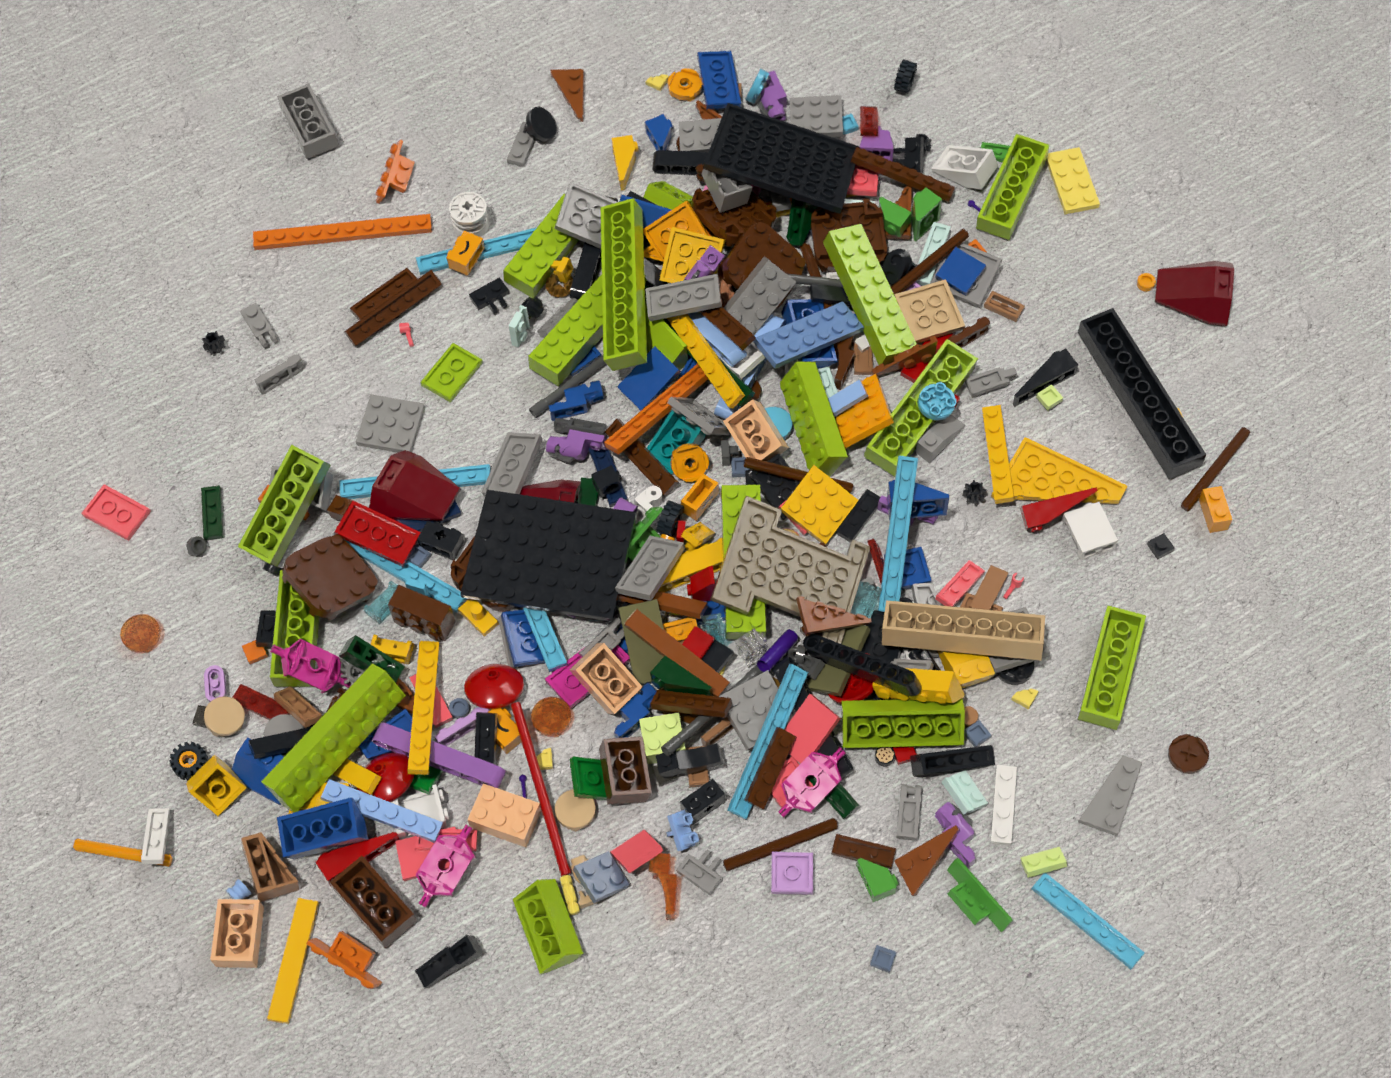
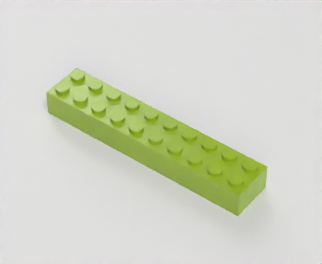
[600,198,647,371]

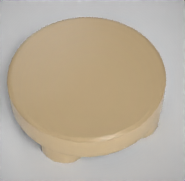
[204,697,245,737]
[555,789,596,832]

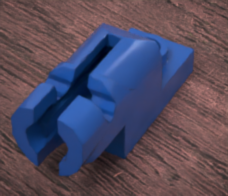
[549,380,604,421]
[614,683,656,738]

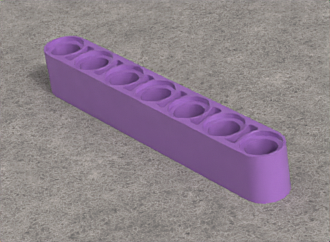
[372,722,506,789]

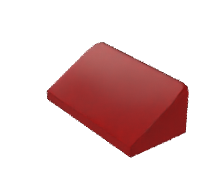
[682,626,715,659]

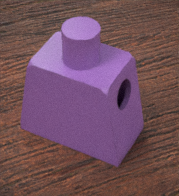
[860,126,893,161]

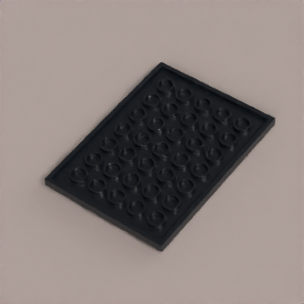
[703,103,860,214]
[460,490,637,622]

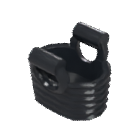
[882,249,917,285]

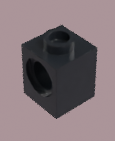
[591,465,622,498]

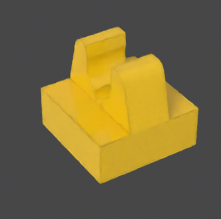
[551,257,574,283]

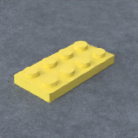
[1046,147,1100,215]

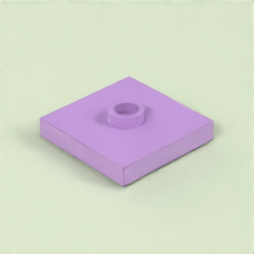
[771,852,813,895]

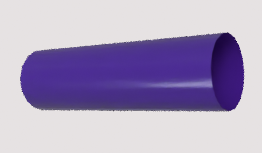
[757,629,798,672]

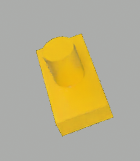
[681,522,715,551]
[458,599,499,637]

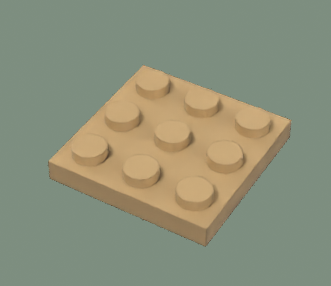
[894,279,965,343]

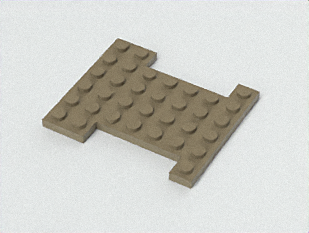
[710,496,870,644]

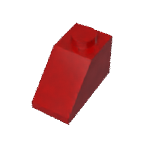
[687,566,715,601]

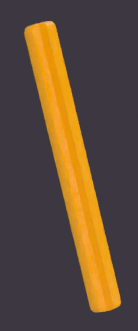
[73,839,173,867]

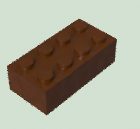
[330,856,417,948]

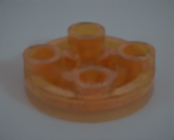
[120,614,161,653]
[531,697,571,737]

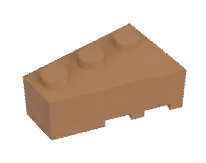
[241,832,299,902]

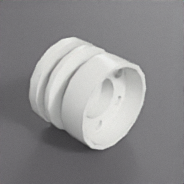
[449,192,490,237]

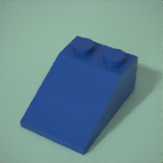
[886,480,949,520]

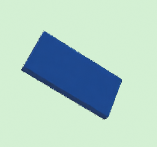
[697,51,741,109]

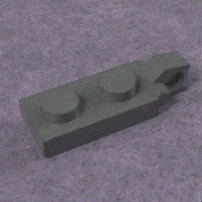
[553,418,607,435]

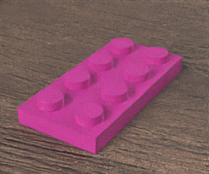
[545,645,630,709]

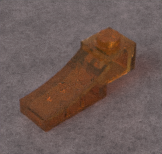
[649,853,677,920]

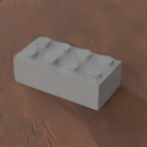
[277,84,339,159]
[724,256,796,335]

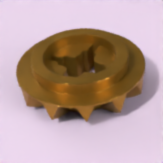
[545,273,573,297]

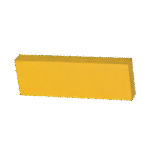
[333,759,381,795]

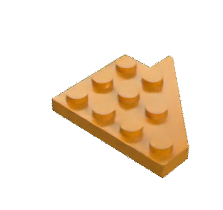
[643,201,722,266]
[835,373,894,448]

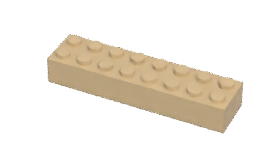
[882,600,1045,661]

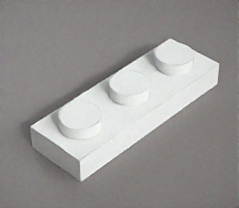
[141,808,170,864]

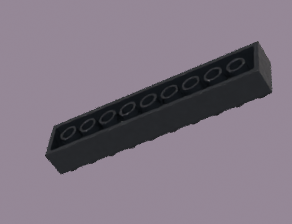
[1078,308,1206,479]

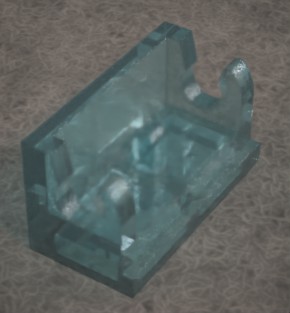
[364,581,398,625]
[851,581,882,618]
[701,613,725,645]

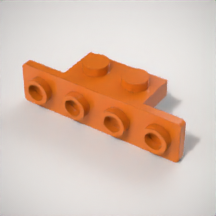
[375,139,415,203]
[306,931,382,989]

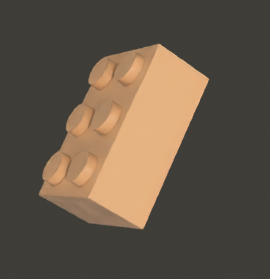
[723,399,789,461]
[570,643,642,714]
[467,783,542,847]
[211,899,264,968]

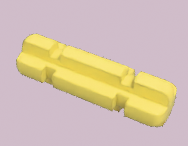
[560,875,580,915]

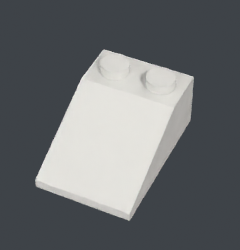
[931,145,998,189]

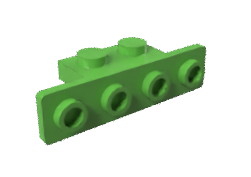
[627,506,663,562]
[947,858,1013,932]

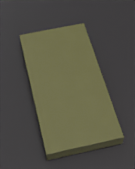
[618,599,664,684]
[807,625,870,697]

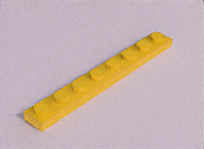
[667,314,745,409]
[408,641,439,775]

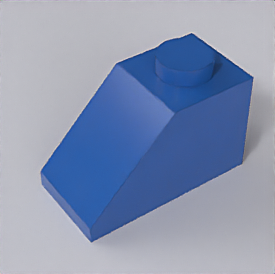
[645,114,673,151]

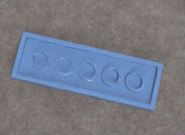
[754,302,864,369]

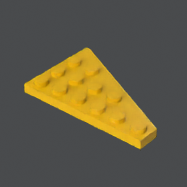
[991,437,1128,504]

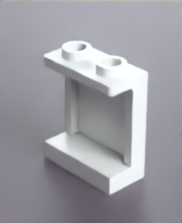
[1062,502,1118,561]
[391,784,450,840]

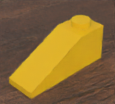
[611,135,638,191]

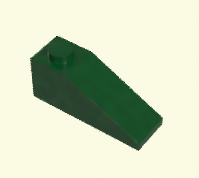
[786,198,818,246]
[339,635,405,683]
[650,656,713,696]

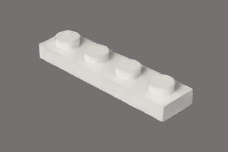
[990,765,1017,846]

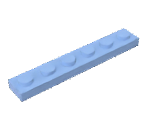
[321,779,443,843]

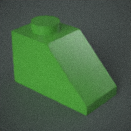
[879,197,912,237]
[856,858,898,902]

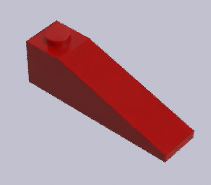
[1020,487,1098,532]
[315,831,400,887]

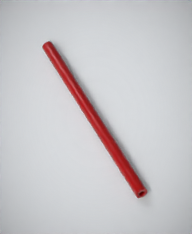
[511,702,571,877]

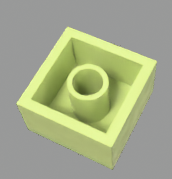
[639,712,685,764]

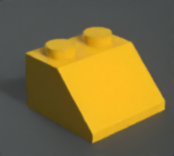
[186,754,247,816]

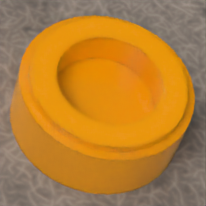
[1136,273,1156,292]

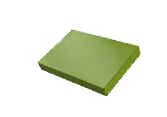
[420,343,483,403]

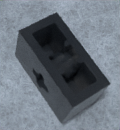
[417,521,464,560]
[680,779,725,825]

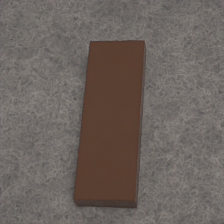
[831,834,896,869]

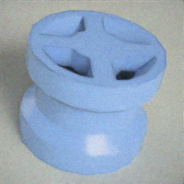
[226,879,252,900]

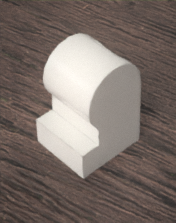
[634,486,662,517]

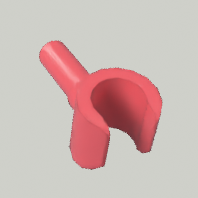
[399,323,414,347]
[1003,573,1024,599]

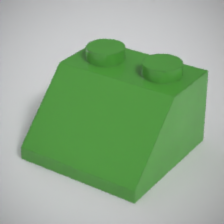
[912,187,942,242]

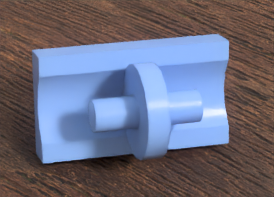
[666,810,699,851]

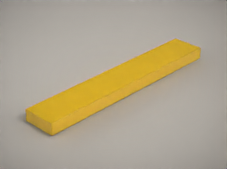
[267,898,319,1024]

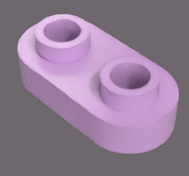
[204,665,227,702]

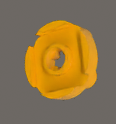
[668,68,702,102]
[670,443,709,482]

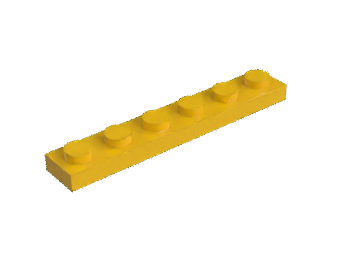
[982,405,1014,504]

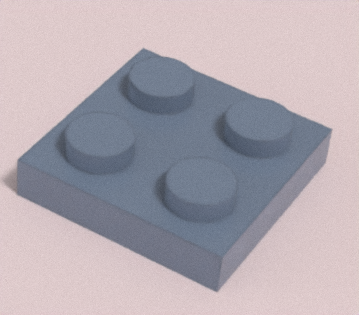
[573,851,630,903]

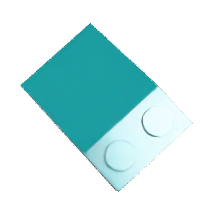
[647,410,707,475]

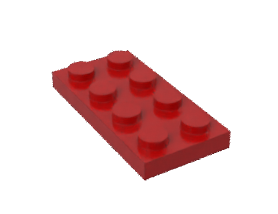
[334,500,421,567]

